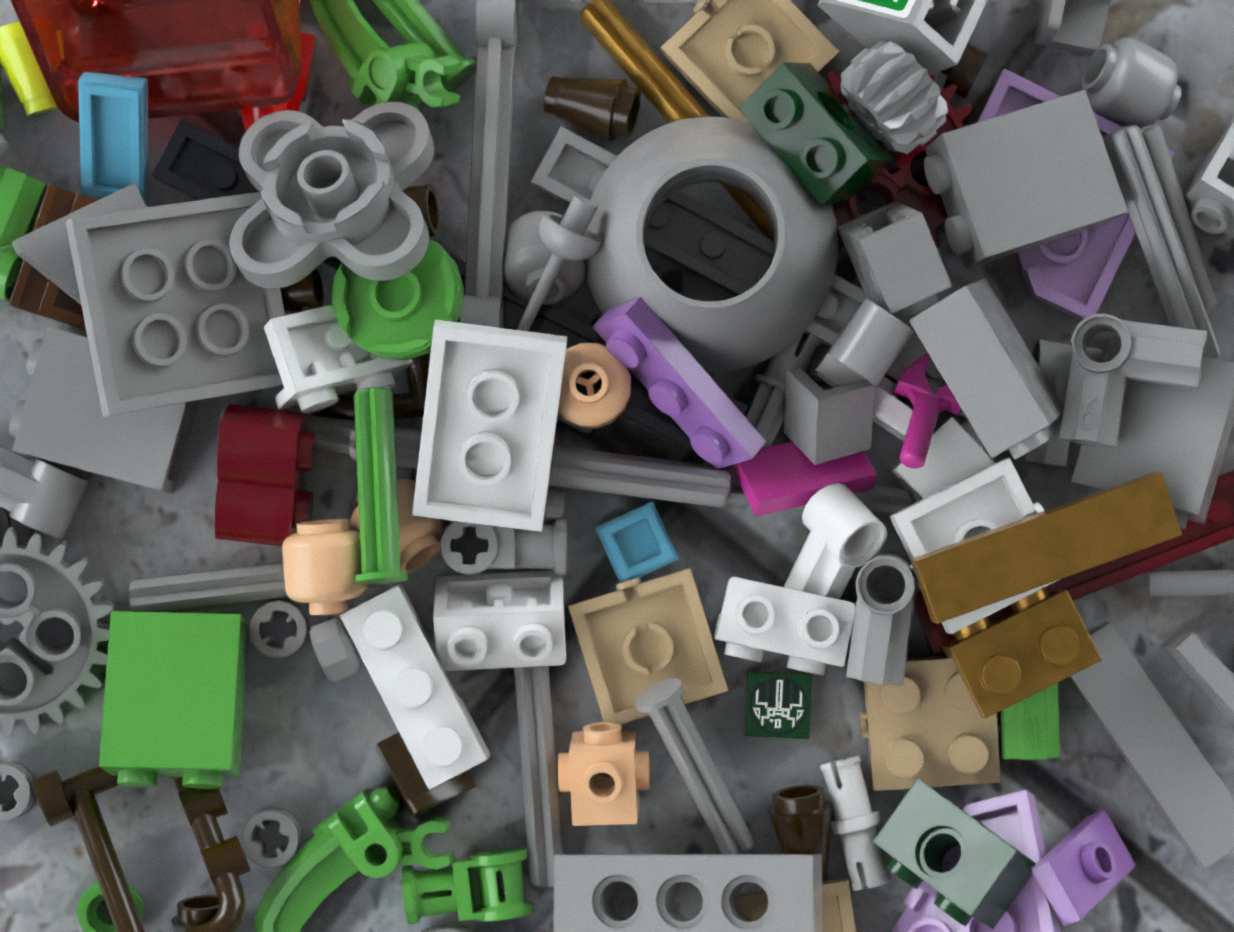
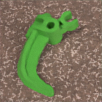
[309,0,462,111]
[254,787,455,932]

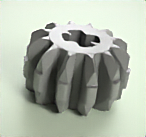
[840,40,948,154]

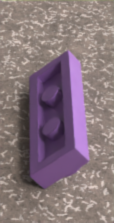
[593,296,766,469]

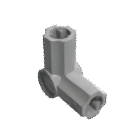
[1059,313,1208,448]

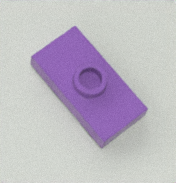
[1031,809,1136,926]

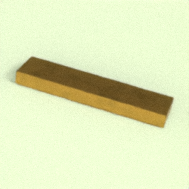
[911,471,1182,624]

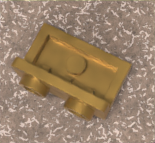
[942,587,1102,718]

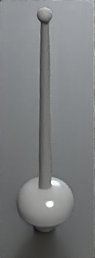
[516,195,603,331]

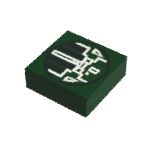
[744,671,812,739]

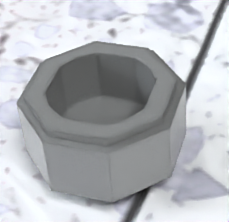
[309,618,361,682]

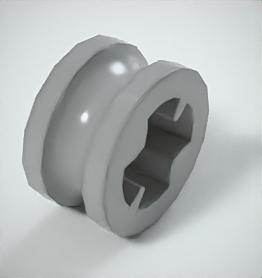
[249,601,311,658]
[0,762,37,822]
[241,808,302,868]

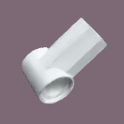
[784,483,887,600]

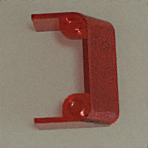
[10,0,302,123]

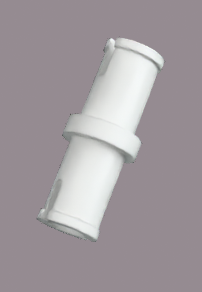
[820,755,892,891]

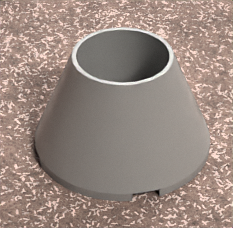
[585,117,838,373]

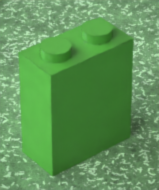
[99,611,250,789]

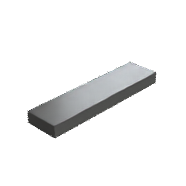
[1068,622,1234,870]

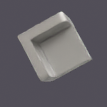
[1034,0,1111,56]
[784,368,875,465]

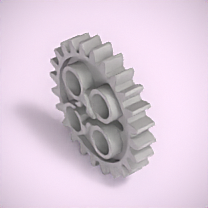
[0,526,115,737]

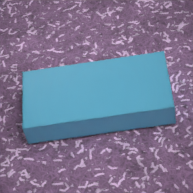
[78,72,149,202]

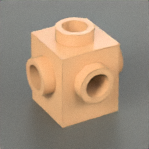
[558,722,651,826]

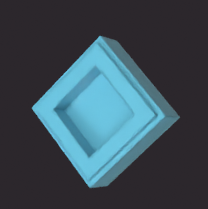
[595,502,679,583]

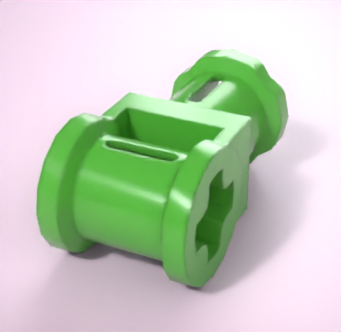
[402,847,534,925]

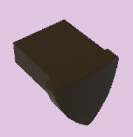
[376,732,477,820]

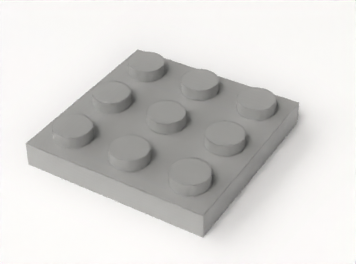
[65,192,285,417]

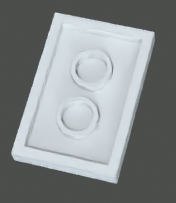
[412,320,567,532]

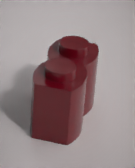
[215,404,317,547]

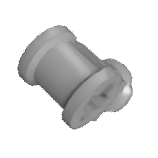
[440,518,567,576]

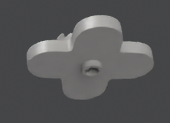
[229,102,434,288]

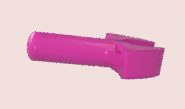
[893,353,962,469]

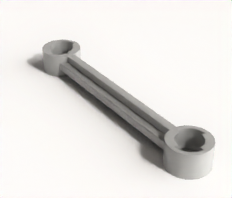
[460,0,519,328]

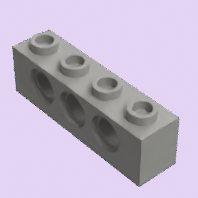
[554,854,823,932]

